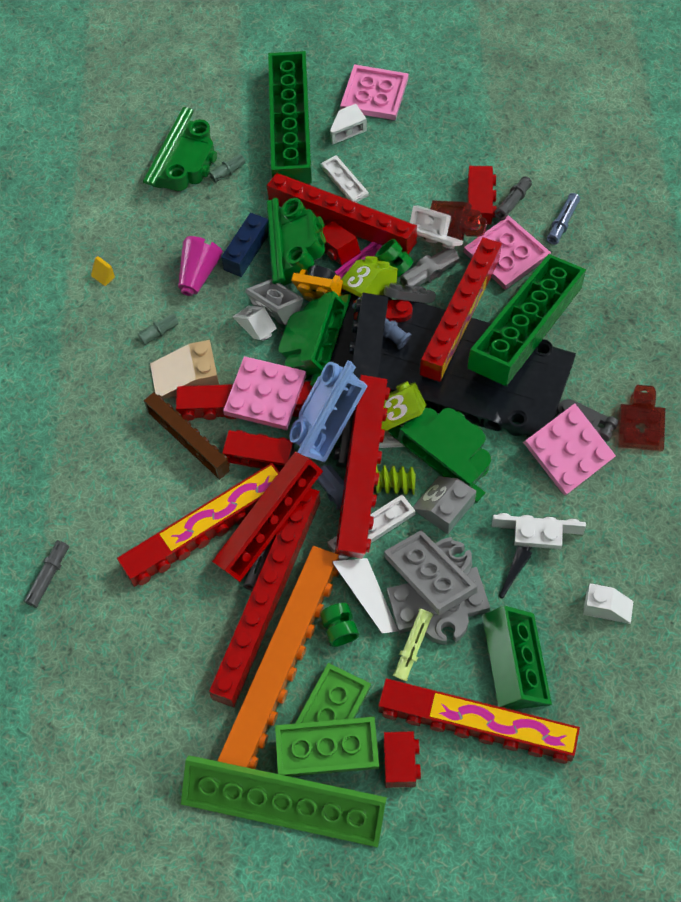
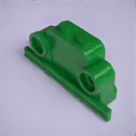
[143,107,217,191]
[267,198,326,286]
[278,291,351,387]
[387,408,491,503]

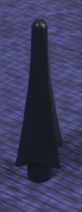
[499,546,532,599]

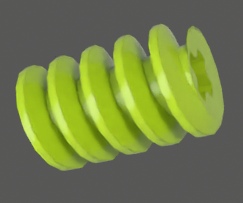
[374,465,416,495]

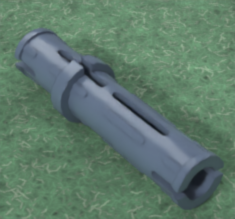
[547,193,580,245]

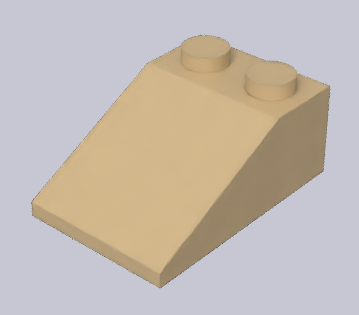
[150,340,219,399]

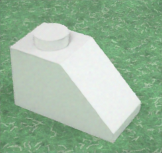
[330,104,367,145]
[233,305,277,341]
[583,583,633,624]

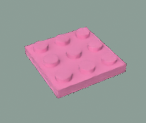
[340,64,409,121]
[464,215,551,290]
[223,356,306,430]
[523,403,616,495]

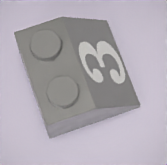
[245,279,303,325]
[413,476,476,534]

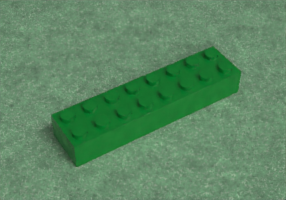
[268,51,312,184]
[467,254,586,386]

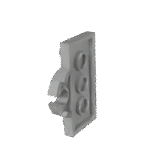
[384,530,477,615]
[387,567,490,645]

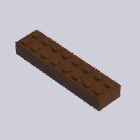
[144,392,230,480]

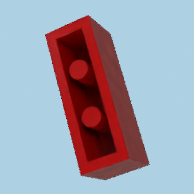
[467,166,497,225]
[222,430,294,472]

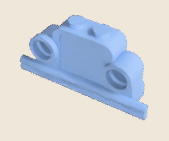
[289,360,367,462]

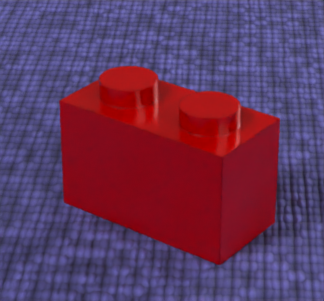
[323,221,361,265]
[384,731,421,788]

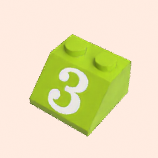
[341,256,398,297]
[381,381,426,431]

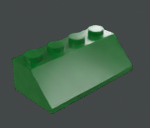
[482,606,552,710]

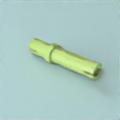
[392,608,434,682]

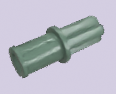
[209,154,246,183]
[138,314,178,345]

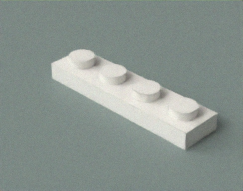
[328,495,415,561]

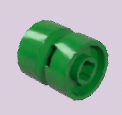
[375,239,413,277]
[320,603,359,647]

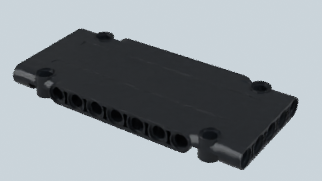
[330,293,576,437]

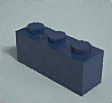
[221,212,269,277]

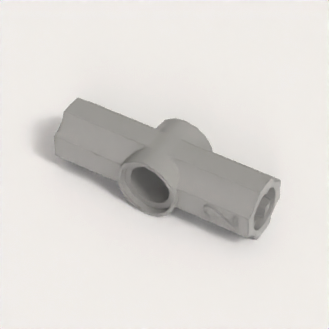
[399,248,459,288]

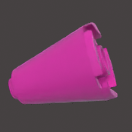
[178,236,223,296]

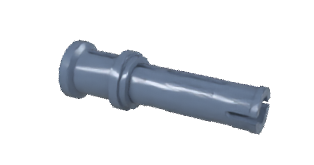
[352,297,412,350]

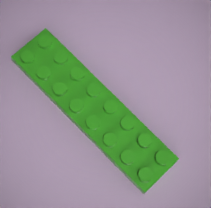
[181,755,387,847]

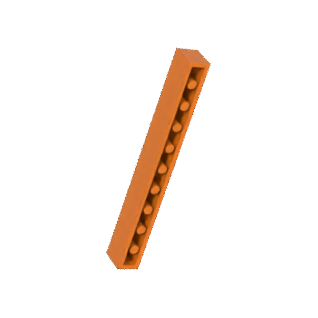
[218,546,339,769]

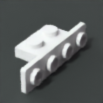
[410,205,463,249]
[491,513,586,549]

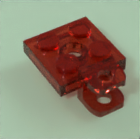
[423,200,487,241]
[618,385,666,451]

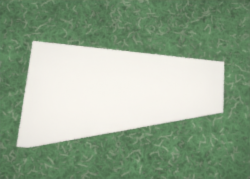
[333,558,398,633]

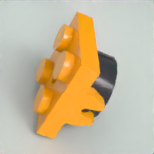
[291,265,343,301]

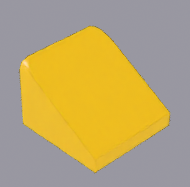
[91,256,115,286]

